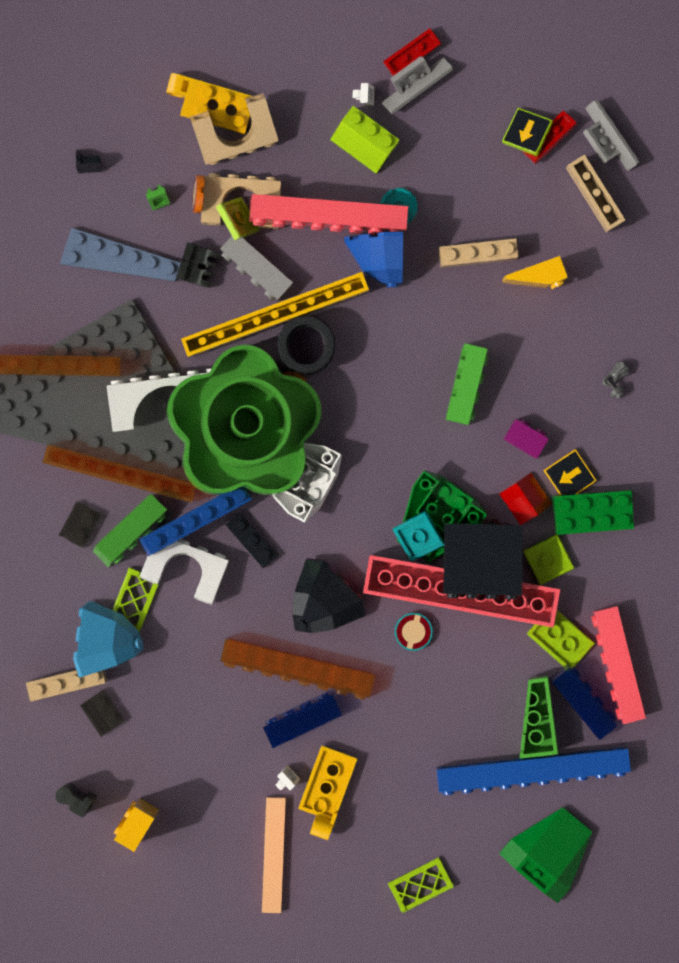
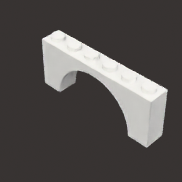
[107,369,211,432]

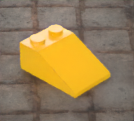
[502,256,568,289]

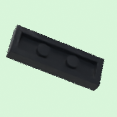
[226,513,278,568]

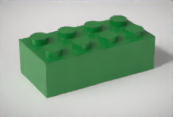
[552,490,634,535]

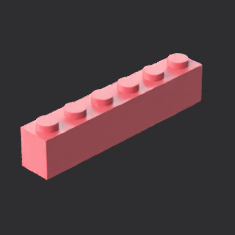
[591,605,646,724]

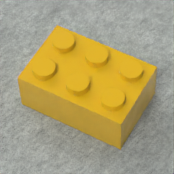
[114,798,159,852]

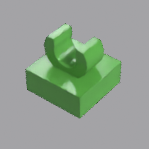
[146,185,170,211]

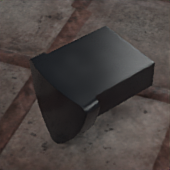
[76,150,102,174]

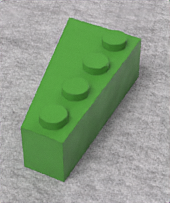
[445,343,489,425]
[93,494,167,568]
[520,675,559,759]

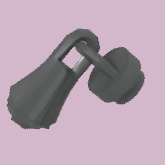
[603,361,630,400]

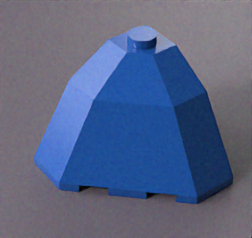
[344,232,403,288]

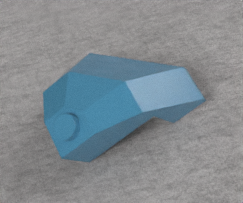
[73,601,144,677]

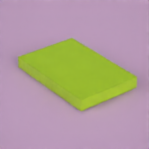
[526,610,595,672]

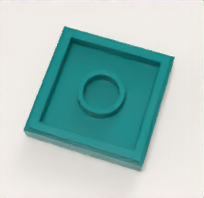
[392,511,444,562]

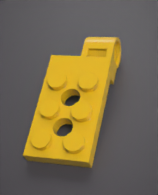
[166,73,252,134]
[298,745,357,840]

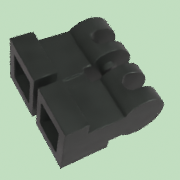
[176,242,221,288]
[55,783,97,818]

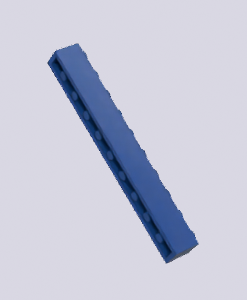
[436,747,631,795]

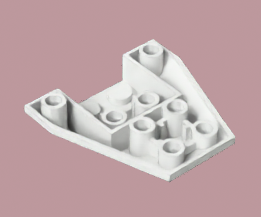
[272,443,342,523]

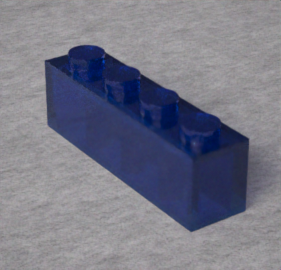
[549,664,617,740]
[263,692,342,748]

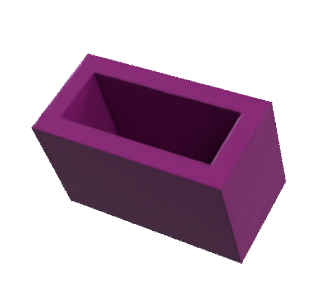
[503,418,549,459]

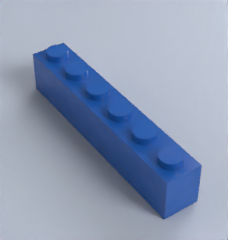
[140,487,252,557]

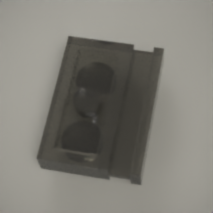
[59,501,102,548]
[80,689,125,737]

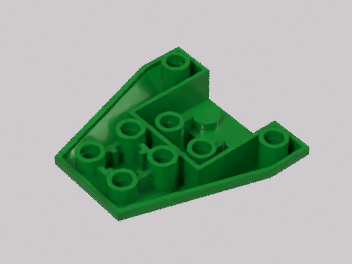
[397,470,488,563]
[499,807,592,903]

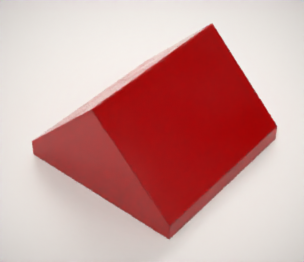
[499,472,552,525]

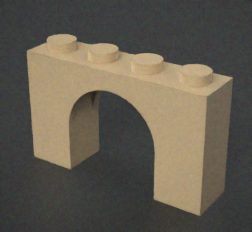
[190,93,279,165]
[201,173,281,230]

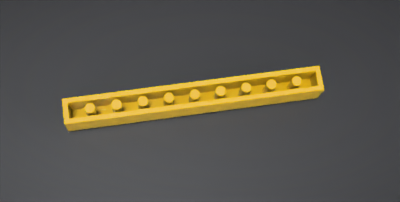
[181,272,369,358]

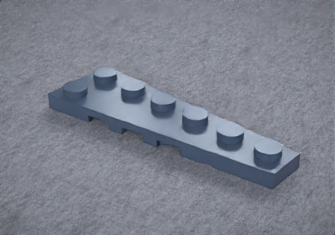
[60,228,180,282]

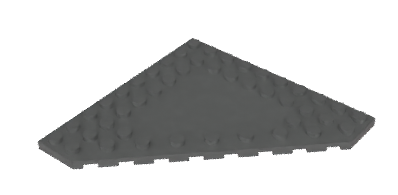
[0,299,190,482]

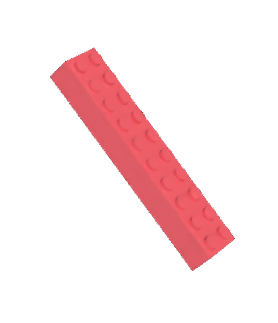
[363,555,560,628]

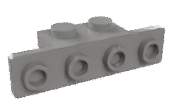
[382,56,453,114]
[583,99,639,171]

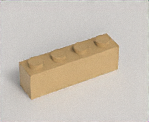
[566,154,625,233]
[438,238,518,268]
[26,669,108,702]

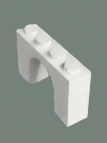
[140,539,228,605]

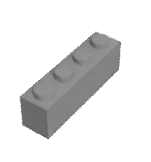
[220,236,293,301]

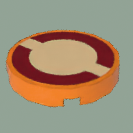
[192,175,205,213]

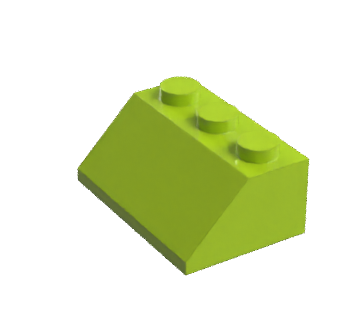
[330,106,399,174]

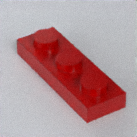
[383,28,441,76]
[522,110,577,165]

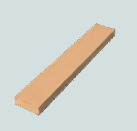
[262,797,286,913]

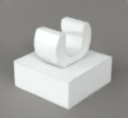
[353,83,375,106]
[275,765,300,790]

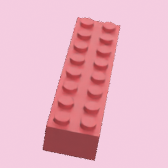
[249,194,408,235]

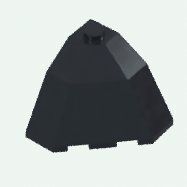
[292,558,367,633]

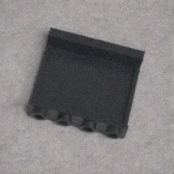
[443,523,523,599]

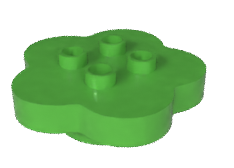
[167,345,321,495]

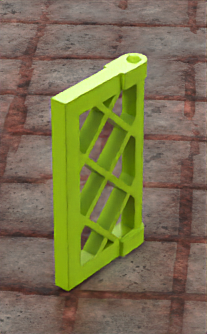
[112,567,158,632]
[388,857,454,913]

